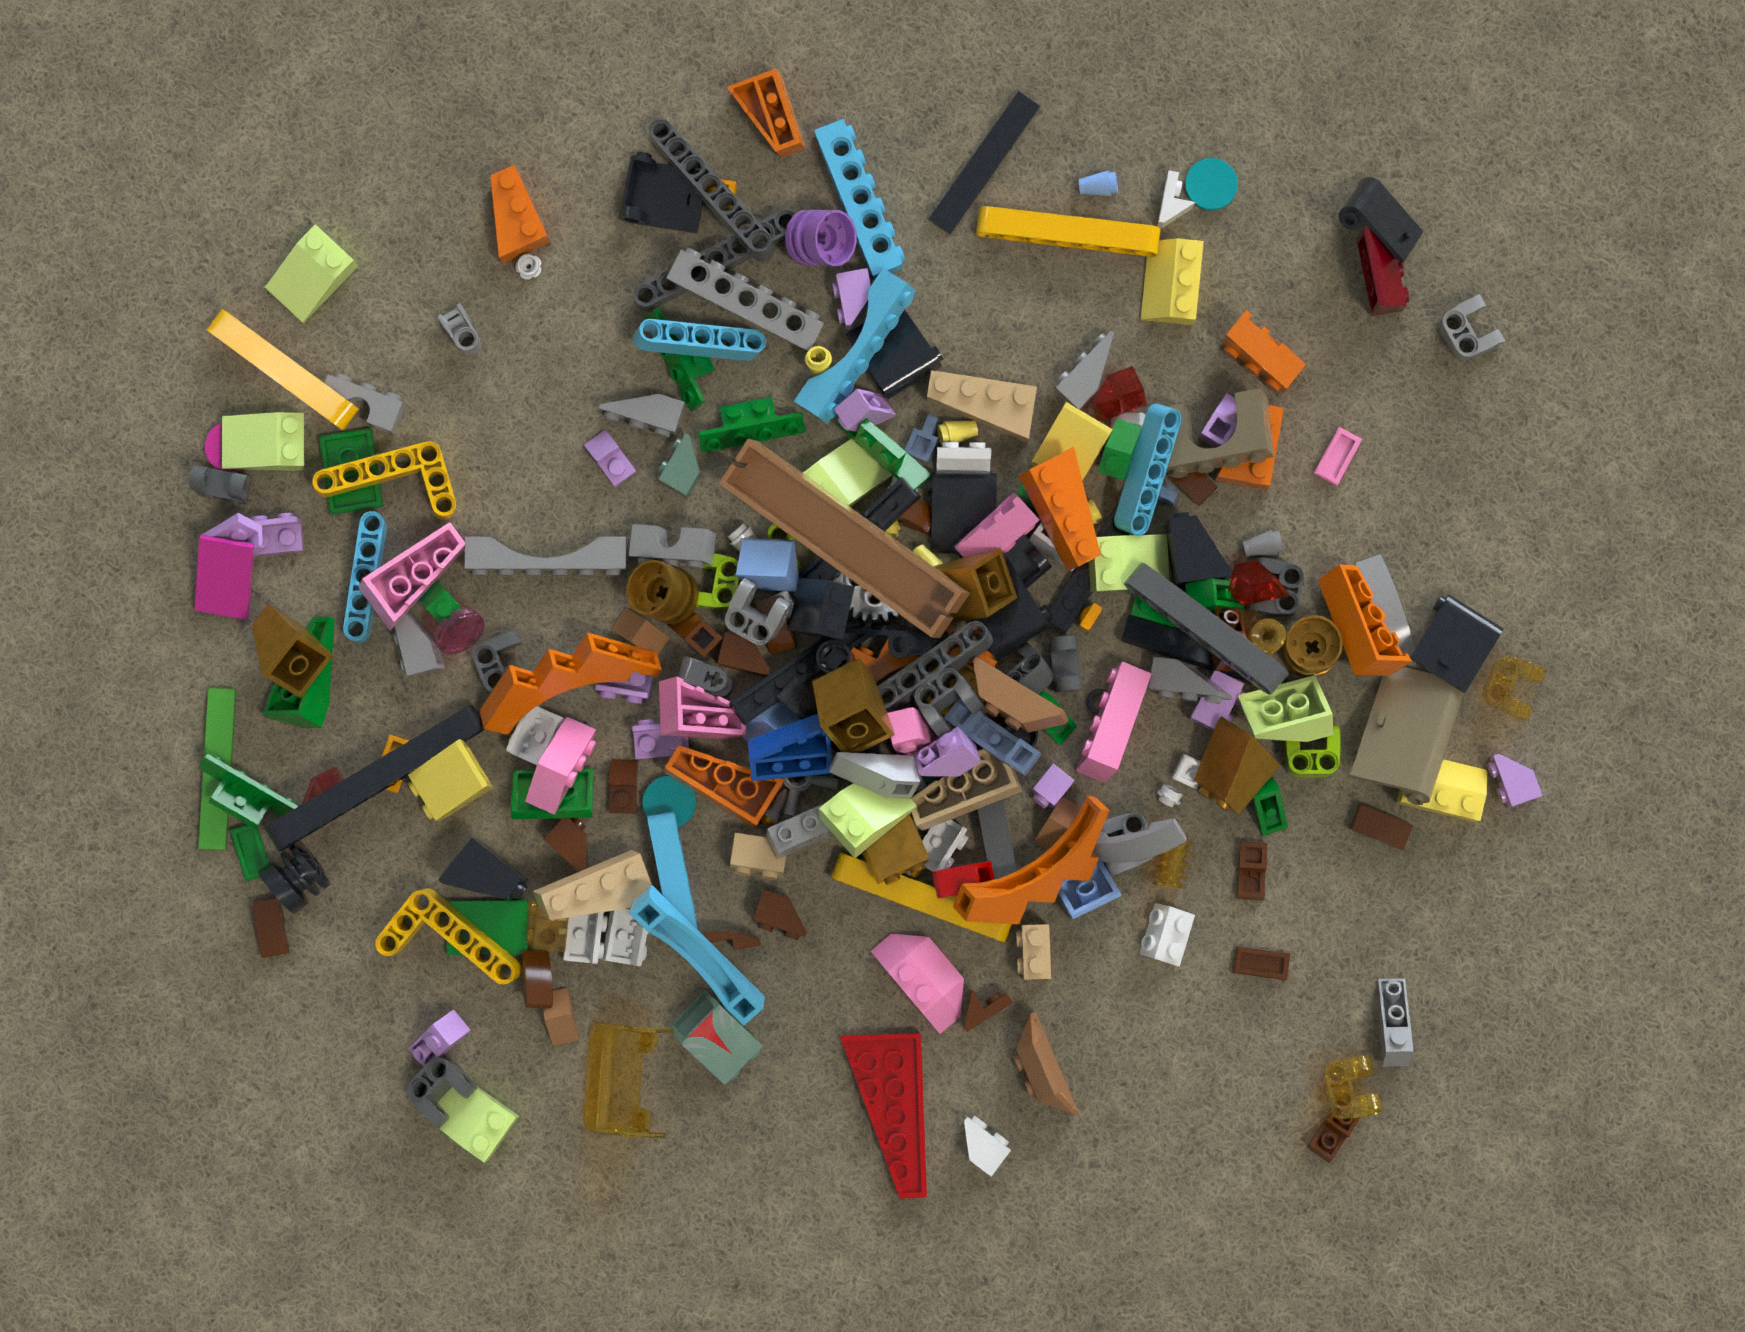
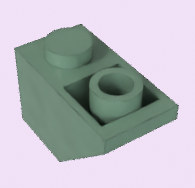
[657,434,701,499]

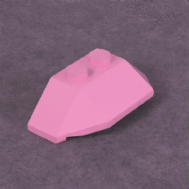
[871,934,964,1034]

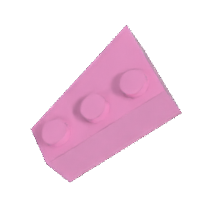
[955,492,1039,557]
[659,676,746,740]
[887,707,939,764]
[525,717,597,815]

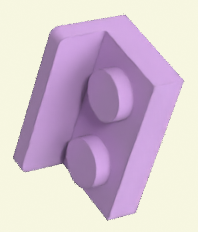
[202,513,263,552]
[251,513,304,556]
[594,672,653,704]
[632,719,689,760]

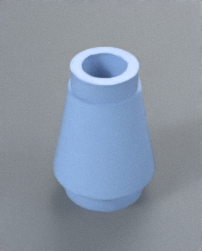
[1079,170,1118,197]

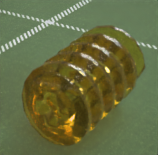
[1247,619,1286,655]
[1152,835,1195,889]

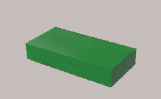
[230,825,269,882]

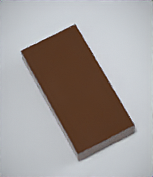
[1233,946,1290,981]

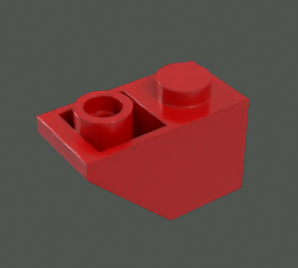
[932,861,995,898]

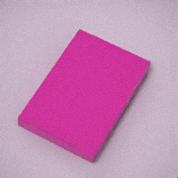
[195,535,255,620]

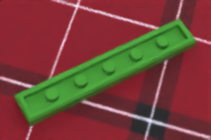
[198,688,237,850]

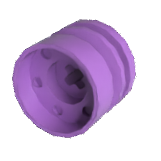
[785,210,857,266]

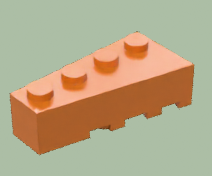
[1018,447,1101,571]
[1318,564,1412,676]
[662,745,785,828]

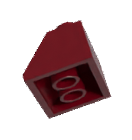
[1356,227,1409,316]

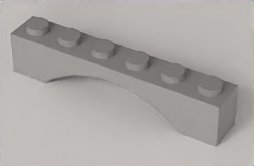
[465,537,628,577]

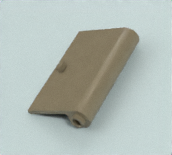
[1350,667,1464,805]

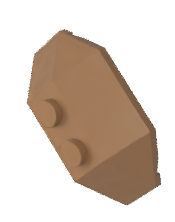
[973,657,1069,732]
[1013,1011,1079,1115]

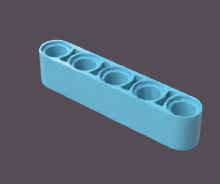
[633,319,766,361]
[1114,404,1182,536]
[343,511,387,643]
[647,811,698,929]

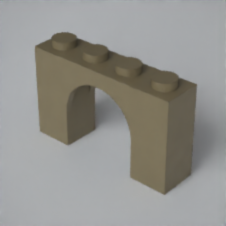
[1166,388,1274,478]

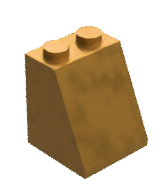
[934,548,1018,623]
[252,604,334,698]
[812,658,895,753]
[1194,716,1280,815]
[862,814,930,885]

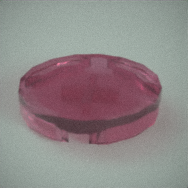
[433,608,485,655]

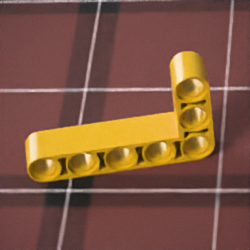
[312,441,456,520]
[375,888,521,985]

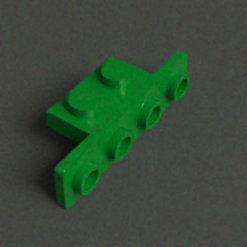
[644,308,715,412]
[698,397,806,452]
[836,418,930,490]
[198,753,299,829]

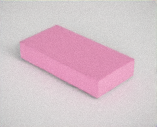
[1313,427,1362,487]

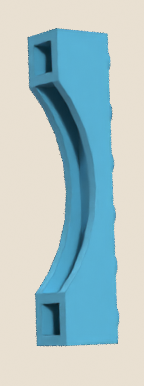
[794,268,916,424]
[629,885,765,1026]

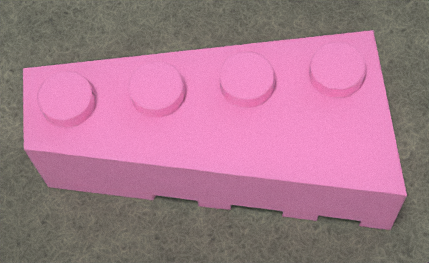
[359,522,466,631]
[1075,662,1152,782]

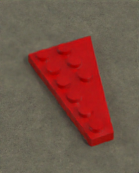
[840,1033,927,1198]

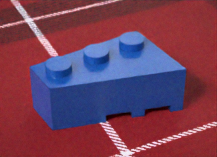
[748,714,832,781]

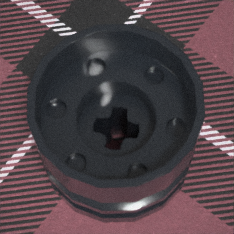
[258,843,331,914]

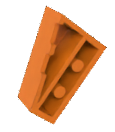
[727,69,806,158]
[490,165,550,264]
[1221,310,1306,393]
[1215,405,1284,491]

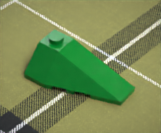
[262,617,335,728]

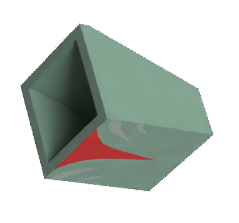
[668,989,763,1085]

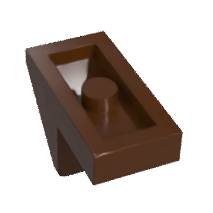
[608,759,638,814]
[964,990,1013,1032]

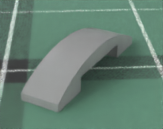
[1355,554,1415,657]
[1093,818,1187,863]

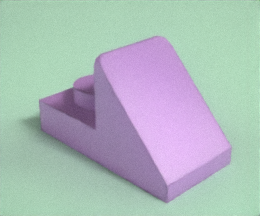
[584,430,636,488]

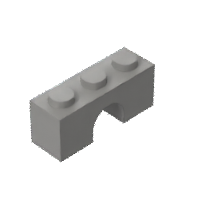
[325,373,406,435]
[629,524,716,569]

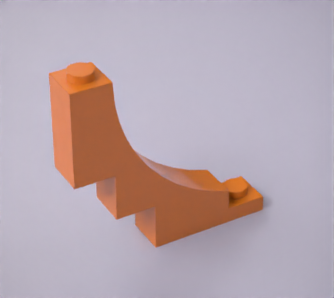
[480,633,662,735]

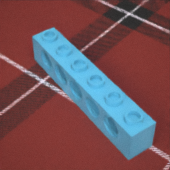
[814,119,905,281]

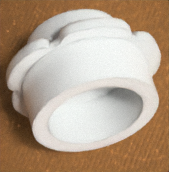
[516,254,541,280]
[1157,784,1183,807]

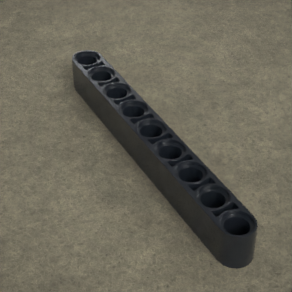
[264,705,485,852]

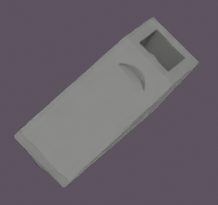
[1055,331,1114,410]
[599,394,686,438]
[394,610,445,677]
[1149,657,1232,704]
[829,752,920,798]
[1378,978,1414,1067]

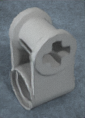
[437,303,481,356]

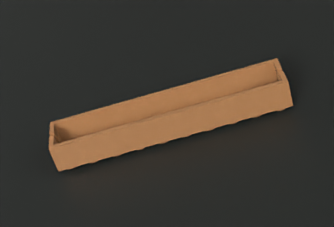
[719,439,970,638]

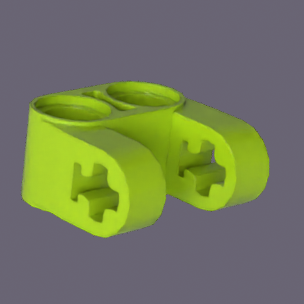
[696,554,741,610]
[1284,725,1341,778]

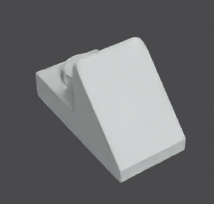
[1157,171,1195,228]

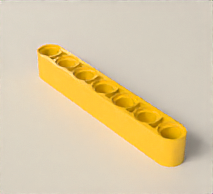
[976,206,1161,257]
[206,309,359,431]
[831,853,1012,943]

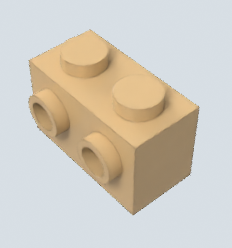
[730,833,786,880]
[1016,924,1051,980]

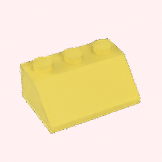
[1140,238,1204,325]
[1396,759,1487,822]

